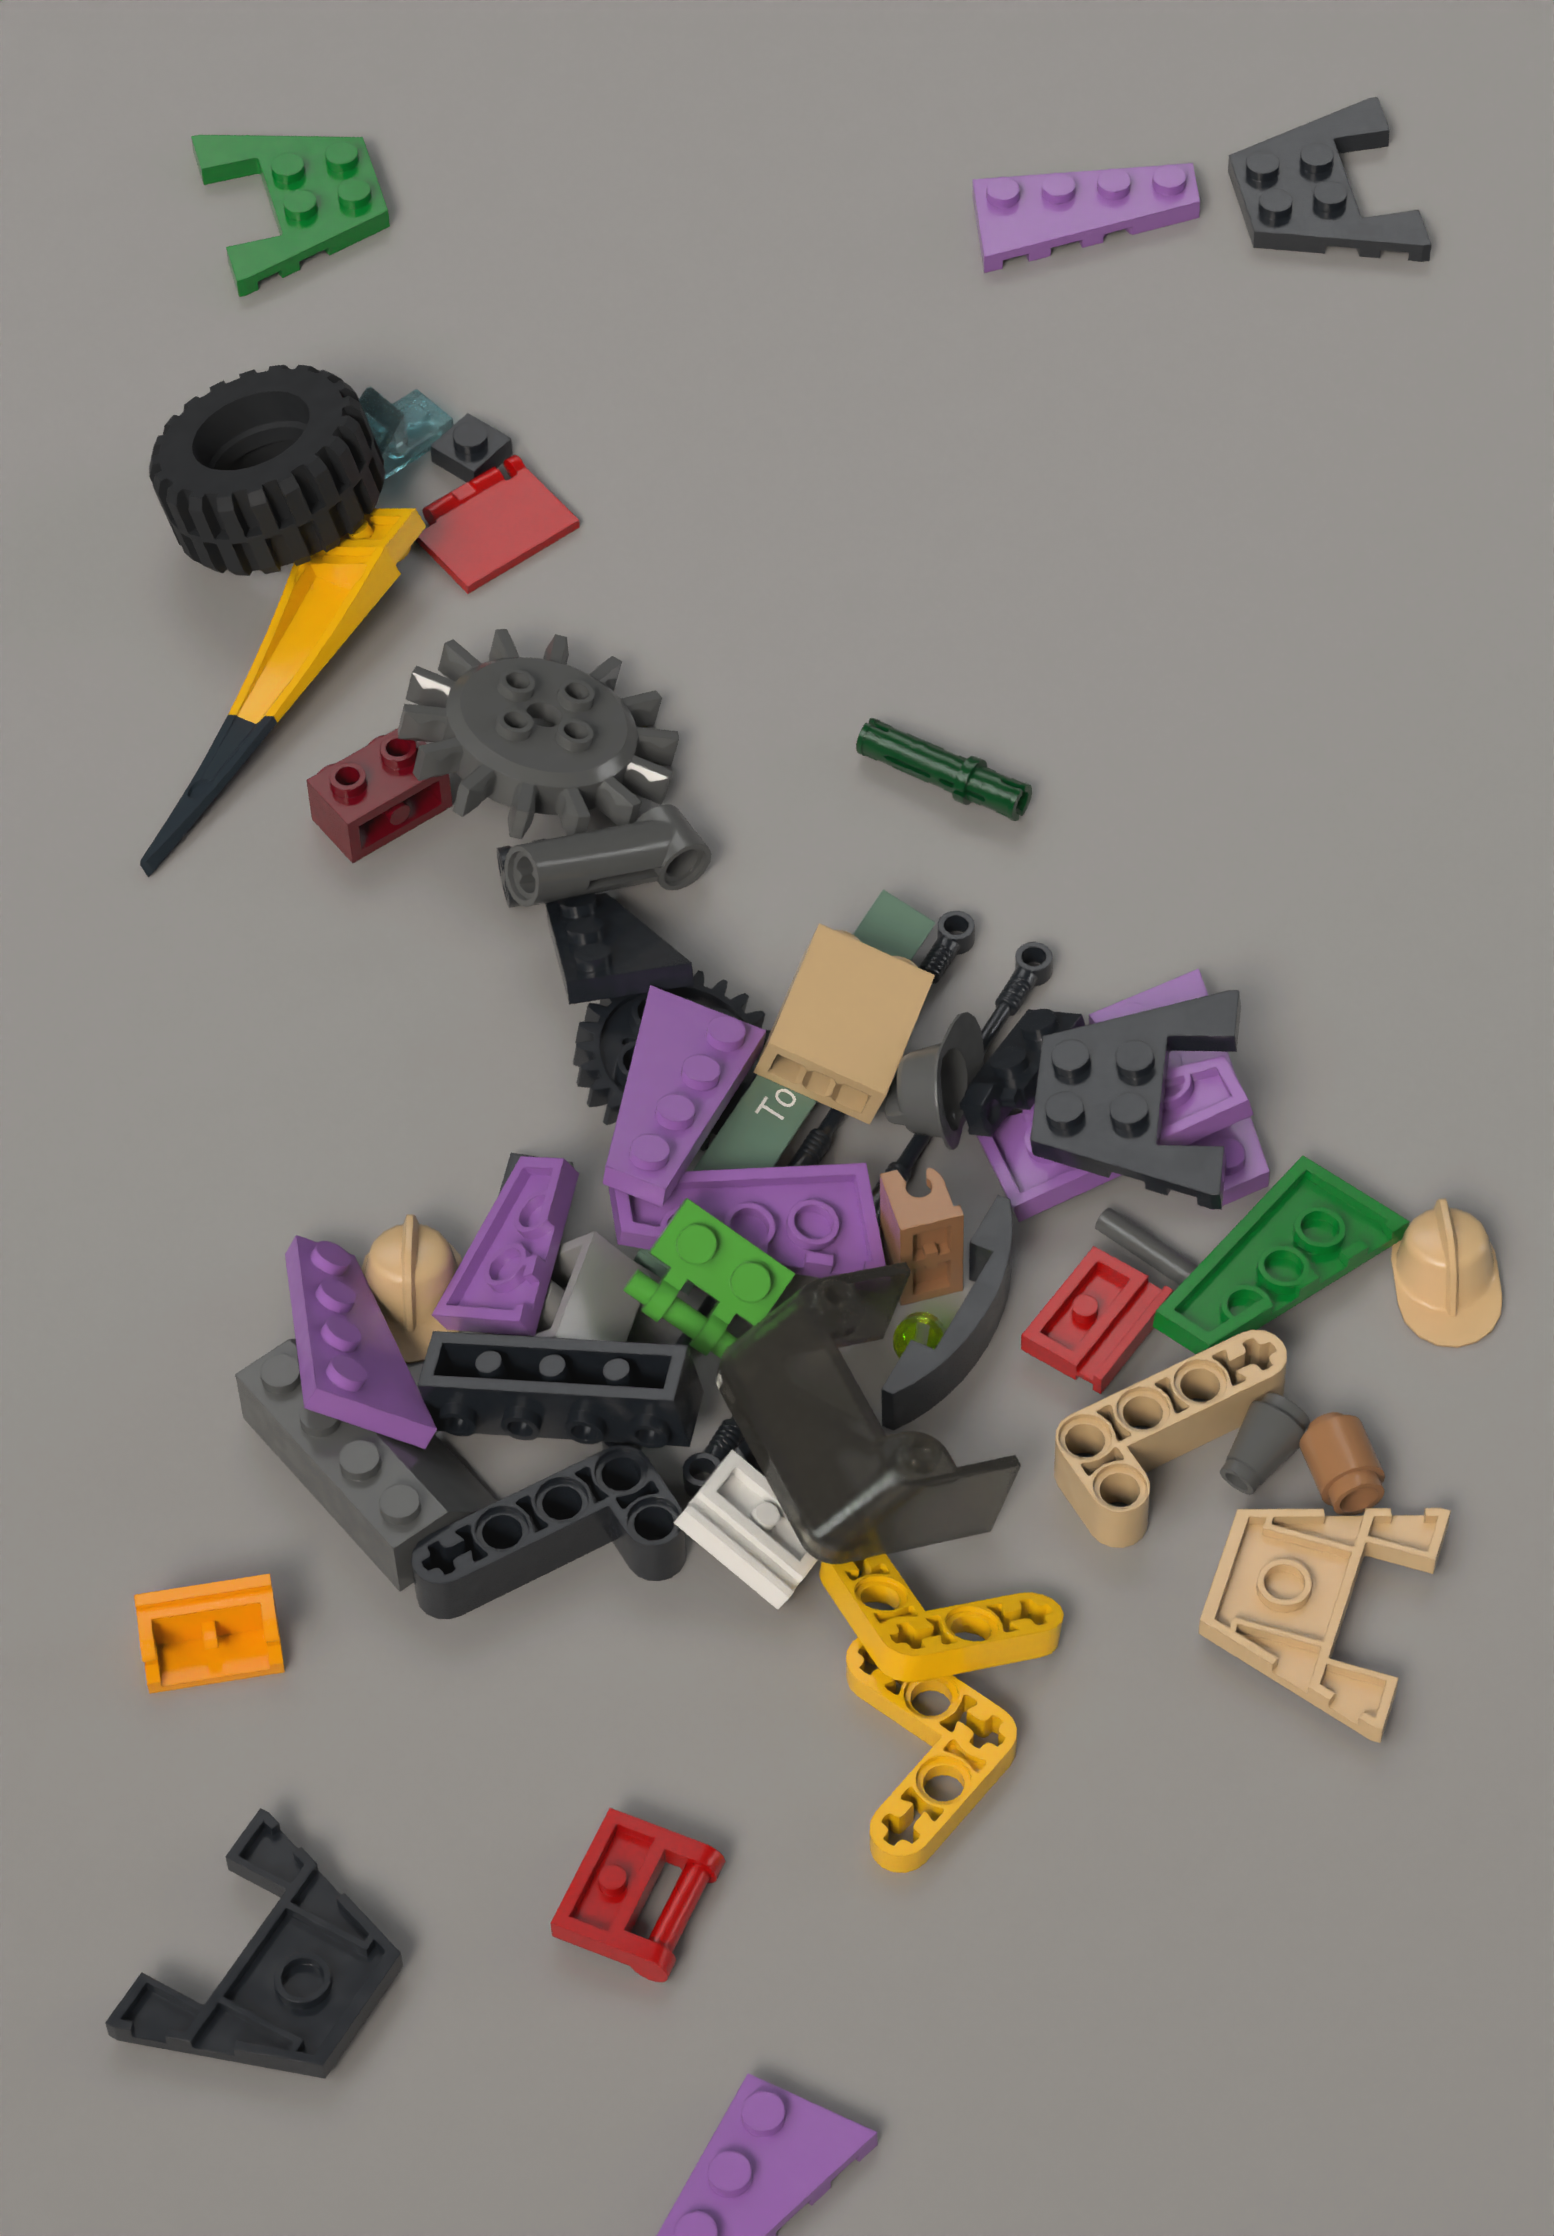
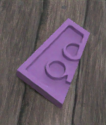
[432,1156,579,1337]
[656,2073,878,2236]

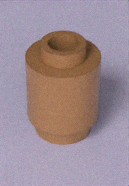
[1299,1412,1385,1516]

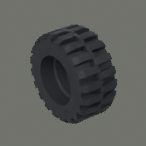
[149,364,386,576]

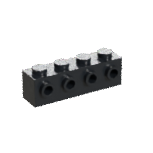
[417,1331,704,1448]

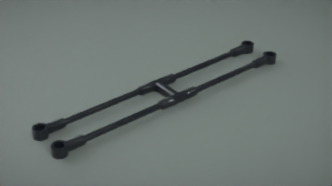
[602,911,1053,1498]

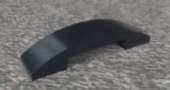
[881,1195,1012,1431]

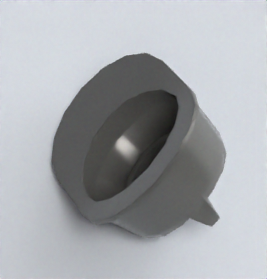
[885,1012,984,1150]

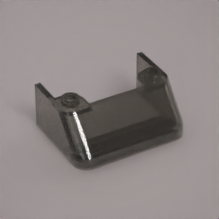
[715,1262,1021,1564]

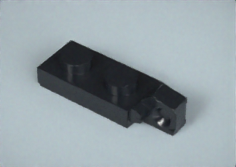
[959,1009,1085,1137]

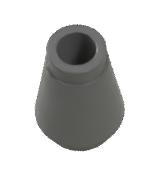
[1220,1393,1310,1495]

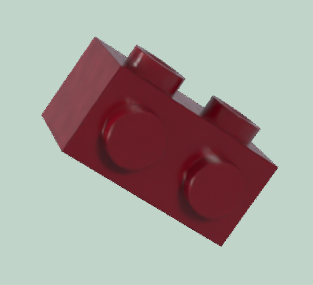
[306,728,453,863]

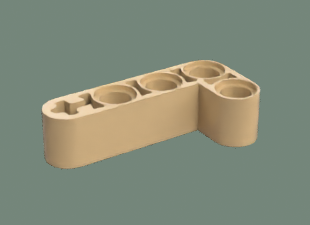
[1054,1330,1287,1548]

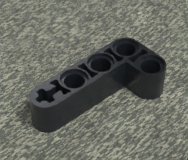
[411,1445,686,1619]

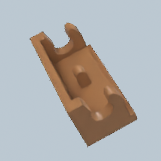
[880,1168,964,1306]

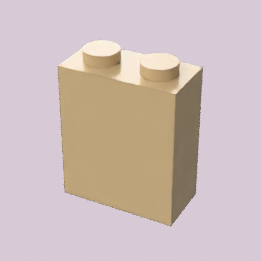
[753,923,935,1125]

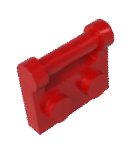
[550,1808,725,1982]

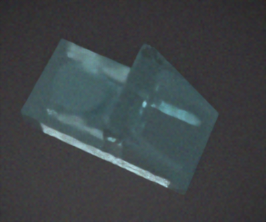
[359,387,454,480]

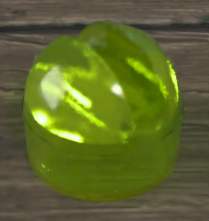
[893,1312,946,1359]

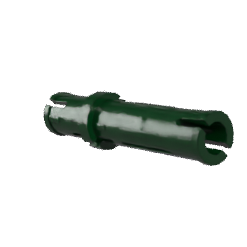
[856,718,1032,821]

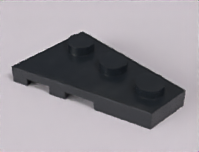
[545,893,694,1005]

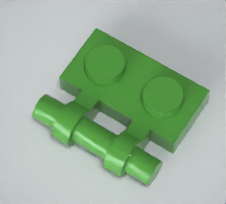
[623,1198,795,1366]

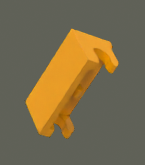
[134,1573,285,1694]

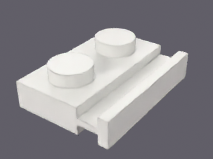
[673,1450,834,1610]

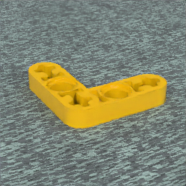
[819,1532,1064,1682]
[846,1638,1017,1873]

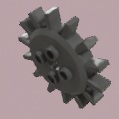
[398,629,679,840]

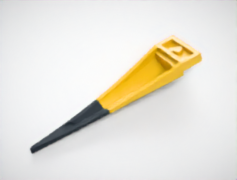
[140,508,426,877]

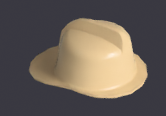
[1391,1198,1502,1348]
[361,1214,462,1364]

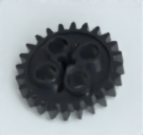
[573,970,771,1151]

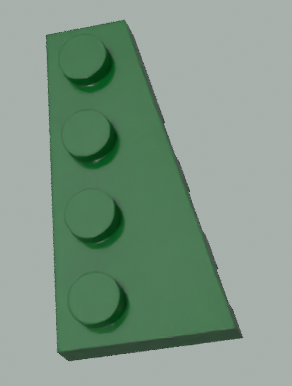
[1152,1155,1410,1354]

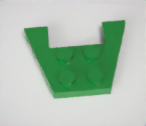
[191,135,390,297]

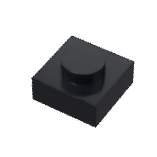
[430,413,513,483]

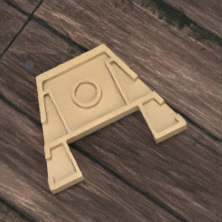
[1199,1508,1451,1743]

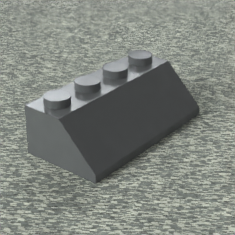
[235,1339,497,1591]

